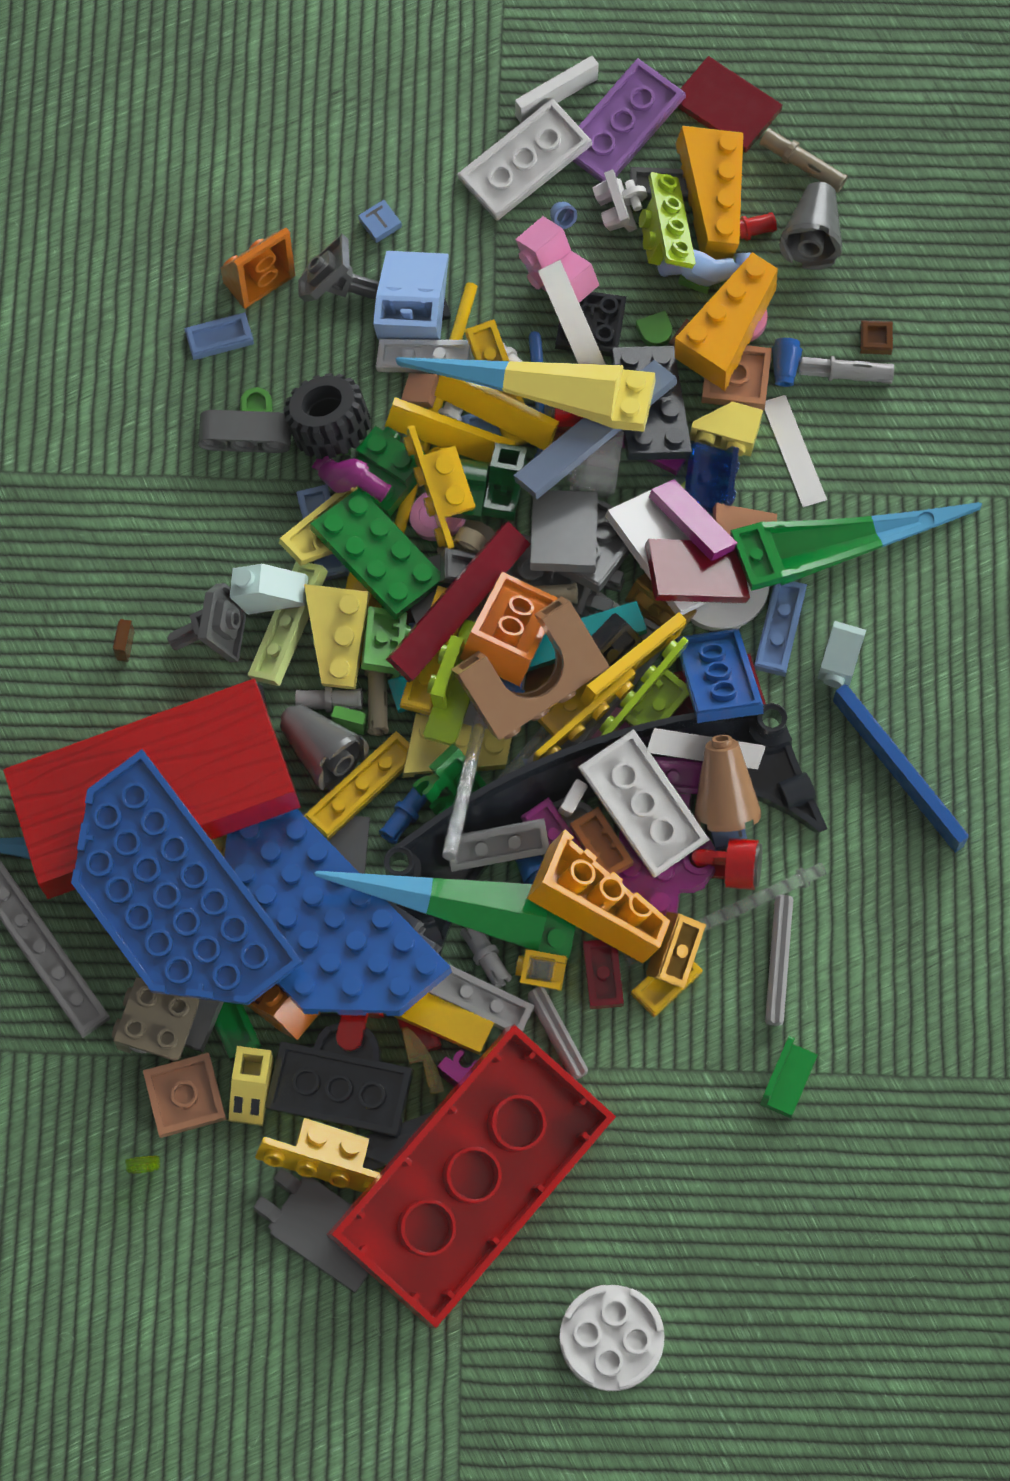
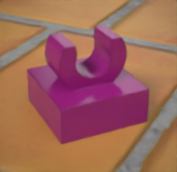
[437,1050,477,1087]

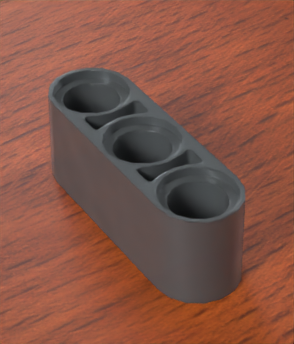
[198,410,291,453]

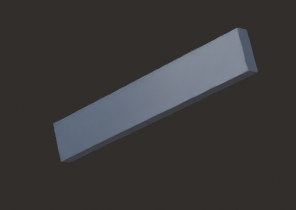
[514,360,677,499]

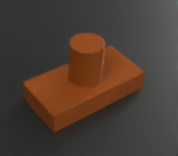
[569,807,634,874]

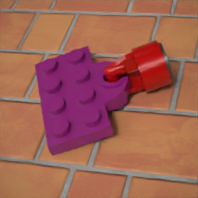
[617,793,762,916]

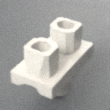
[592,169,647,232]

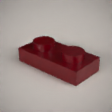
[583,940,624,1010]

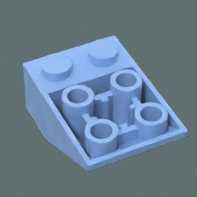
[373,251,449,340]

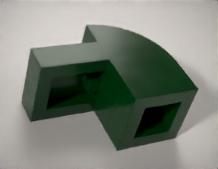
[482,443,527,521]
[451,459,490,521]

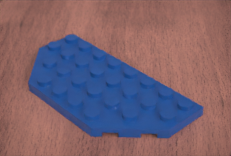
[71,749,304,1005]
[224,809,452,1016]

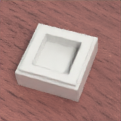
[558,779,587,817]

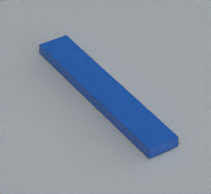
[833,684,968,853]

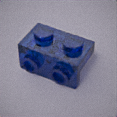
[685,442,740,514]

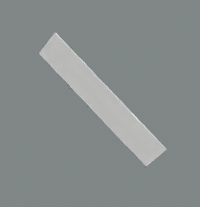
[538,260,606,365]
[765,395,827,507]
[646,728,766,769]

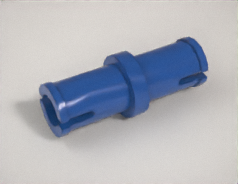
[379,780,427,844]

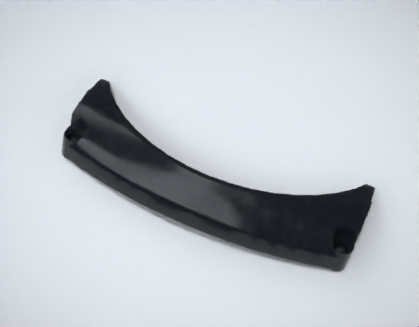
[384,703,828,956]

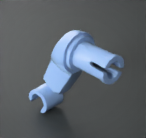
[657,250,751,287]

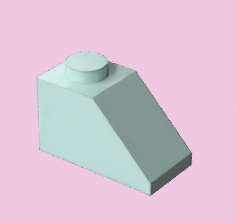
[230,564,308,615]
[817,621,866,688]

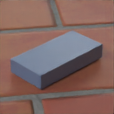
[184,312,254,360]

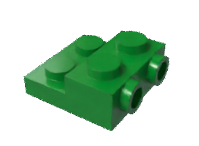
[356,426,426,517]

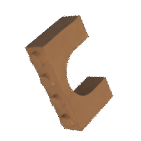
[451,596,610,740]

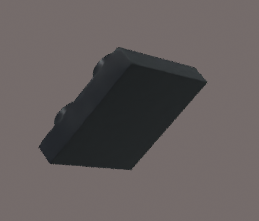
[555,292,627,356]

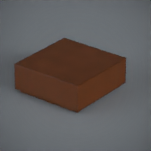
[860,320,893,355]
[113,619,135,662]

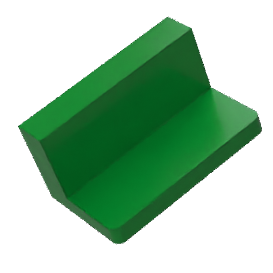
[760,1036,818,1118]

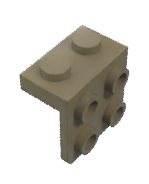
[112,977,199,1060]

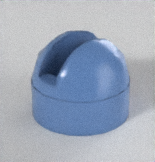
[550,202,577,229]

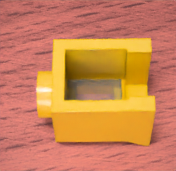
[515,949,568,991]

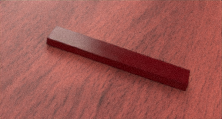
[386,521,531,682]

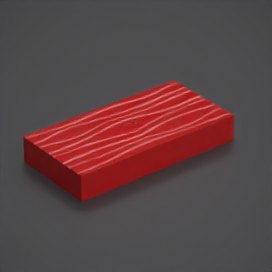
[3,678,301,899]
[326,1024,616,1328]

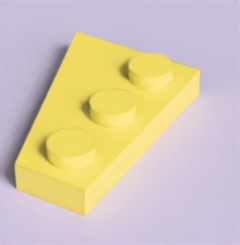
[279,487,358,566]
[304,584,370,690]
[402,713,512,778]

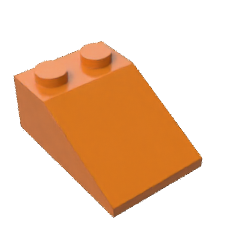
[221,228,296,309]
[460,572,558,687]

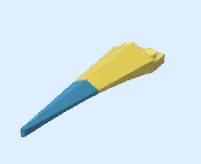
[396,357,656,432]

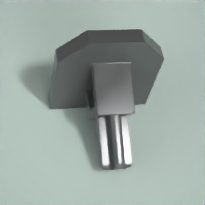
[298,233,379,302]
[167,583,246,662]

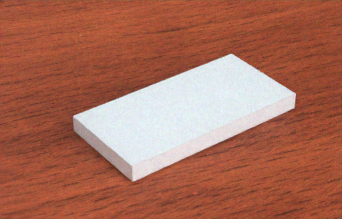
[457,98,592,221]
[605,490,708,615]
[578,729,710,878]

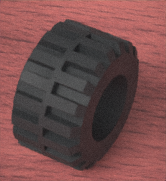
[284,373,371,459]

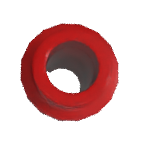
[739,212,777,241]

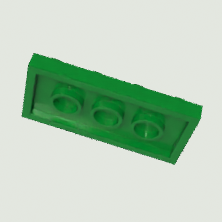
[310,488,443,620]

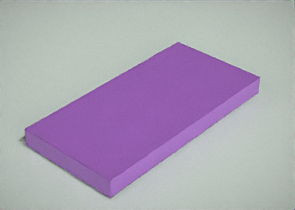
[573,58,686,182]

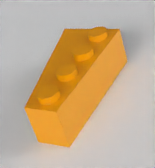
[676,126,743,259]
[675,252,778,391]
[527,830,670,963]

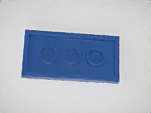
[675,629,764,723]

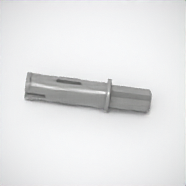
[798,356,894,384]

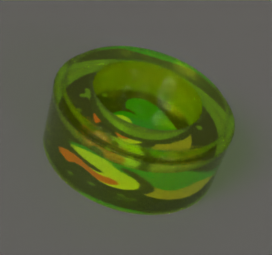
[125,1155,161,1174]

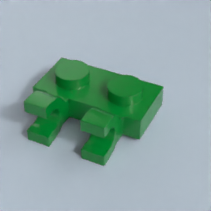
[412,744,487,816]

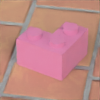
[516,216,599,302]

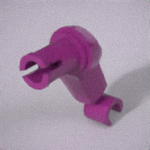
[311,456,392,503]

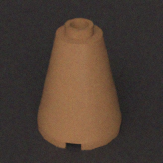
[694,735,761,832]

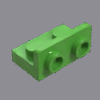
[361,606,411,679]

